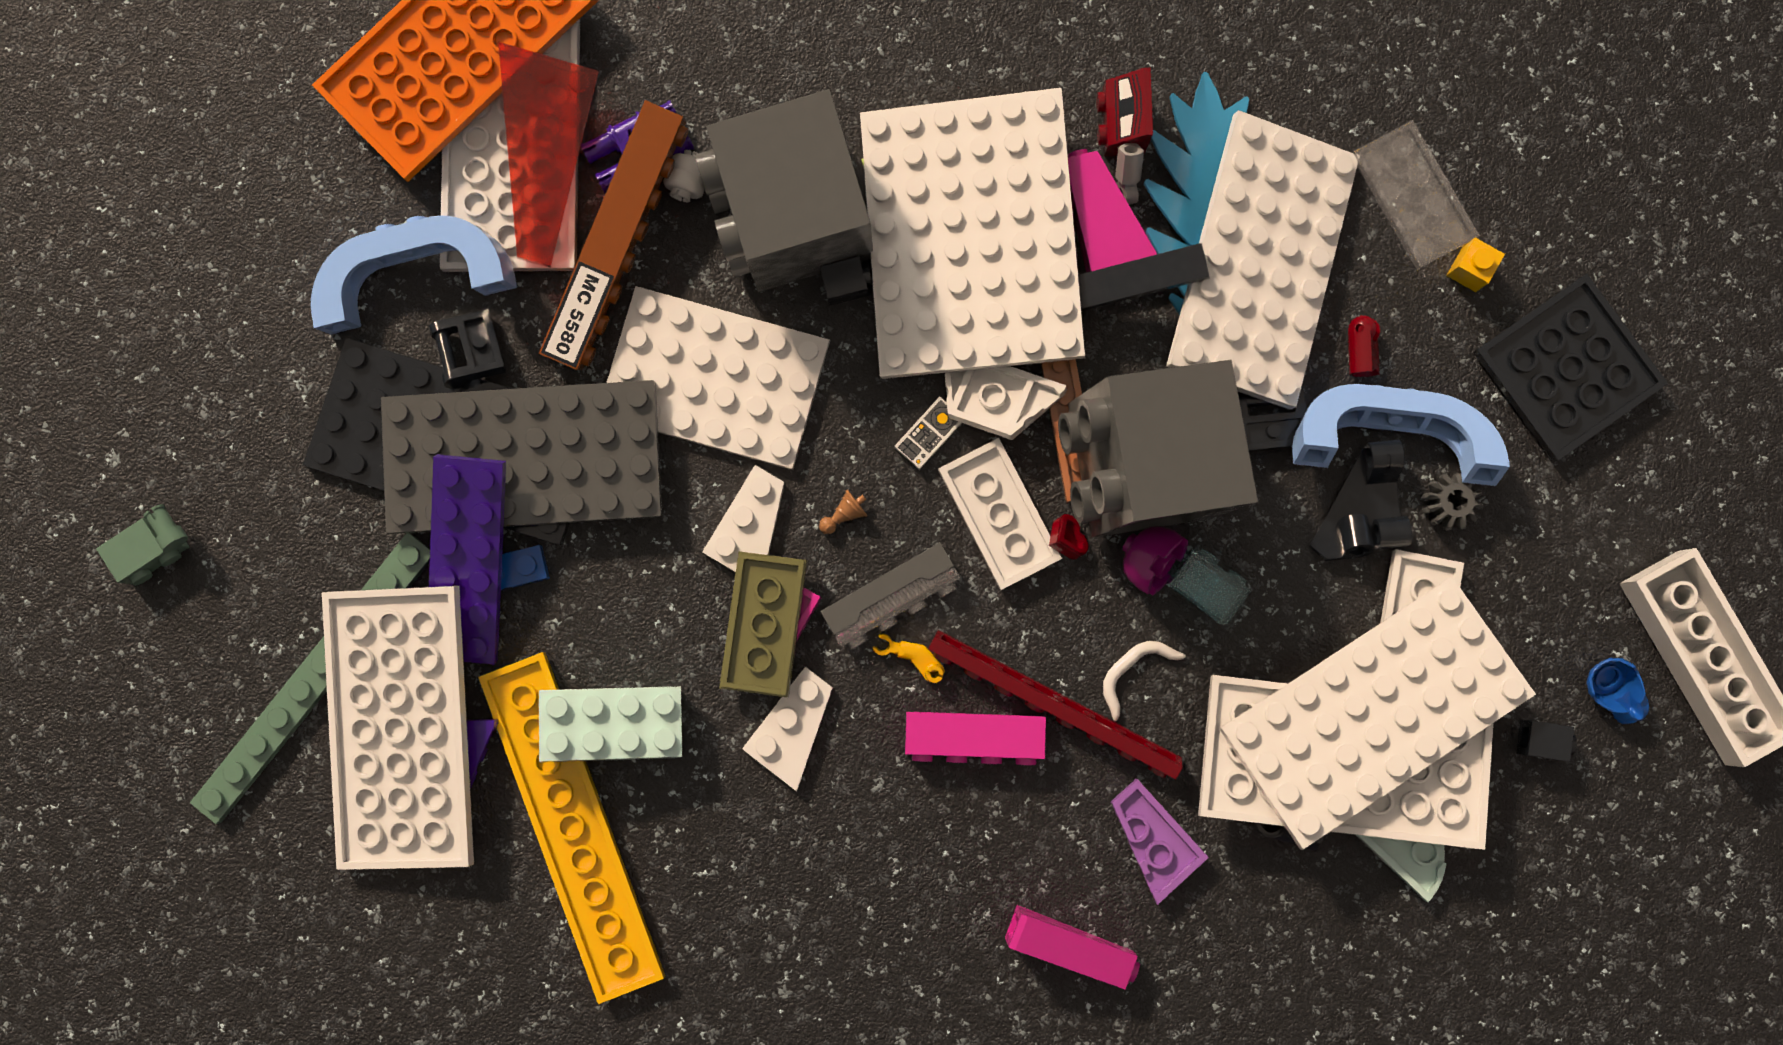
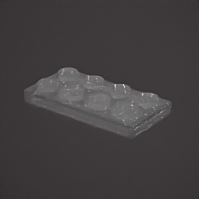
[1353,120,1480,270]

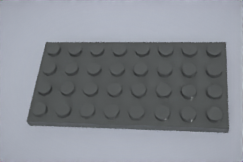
[381,380,663,534]

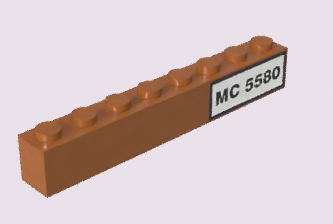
[539,100,689,371]

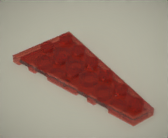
[498,42,599,268]

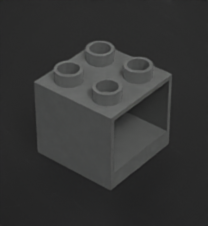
[695,89,873,292]
[1058,360,1258,538]

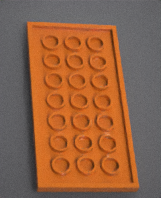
[312,0,599,182]

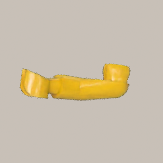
[873,633,944,683]

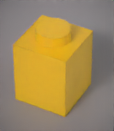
[1446,238,1505,292]

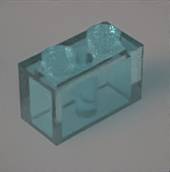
[1166,549,1251,625]

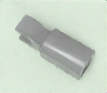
[1115,143,1144,205]

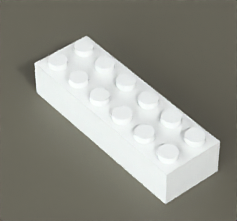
[1619,548,1783,767]

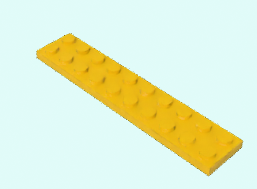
[478,652,665,1004]

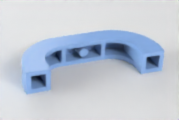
[311,216,517,335]
[1292,384,1510,486]

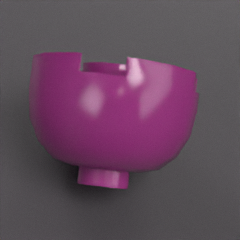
[1122,526,1188,595]

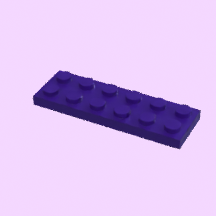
[429,454,506,665]

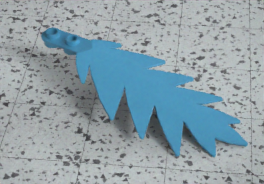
[1144,72,1249,315]

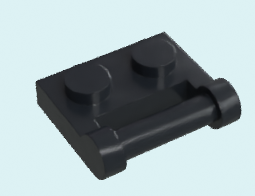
[429,309,505,389]
[1238,386,1306,452]

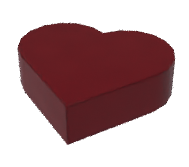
[1049,514,1088,559]

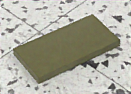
[719,551,808,698]

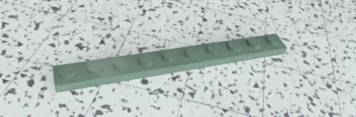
[190,533,430,824]

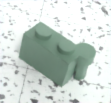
[96,504,189,586]

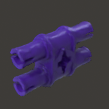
[580,100,695,194]

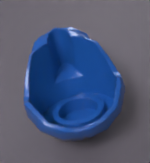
[1587,658,1649,724]

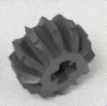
[1422,473,1484,531]

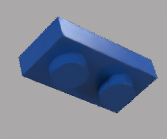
[501,545,550,591]

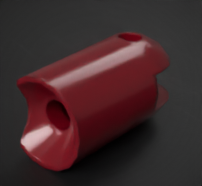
[1348,315,1380,377]

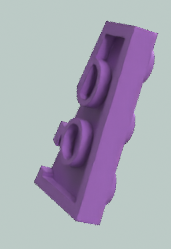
[1111,779,1209,905]

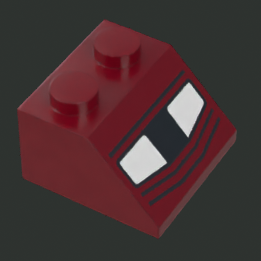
[1096,68,1153,156]

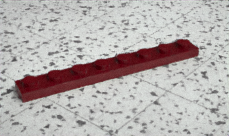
[928,630,1183,779]

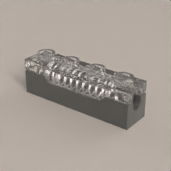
[820,542,961,650]

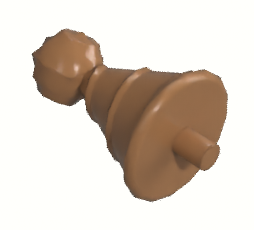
[819,490,867,534]

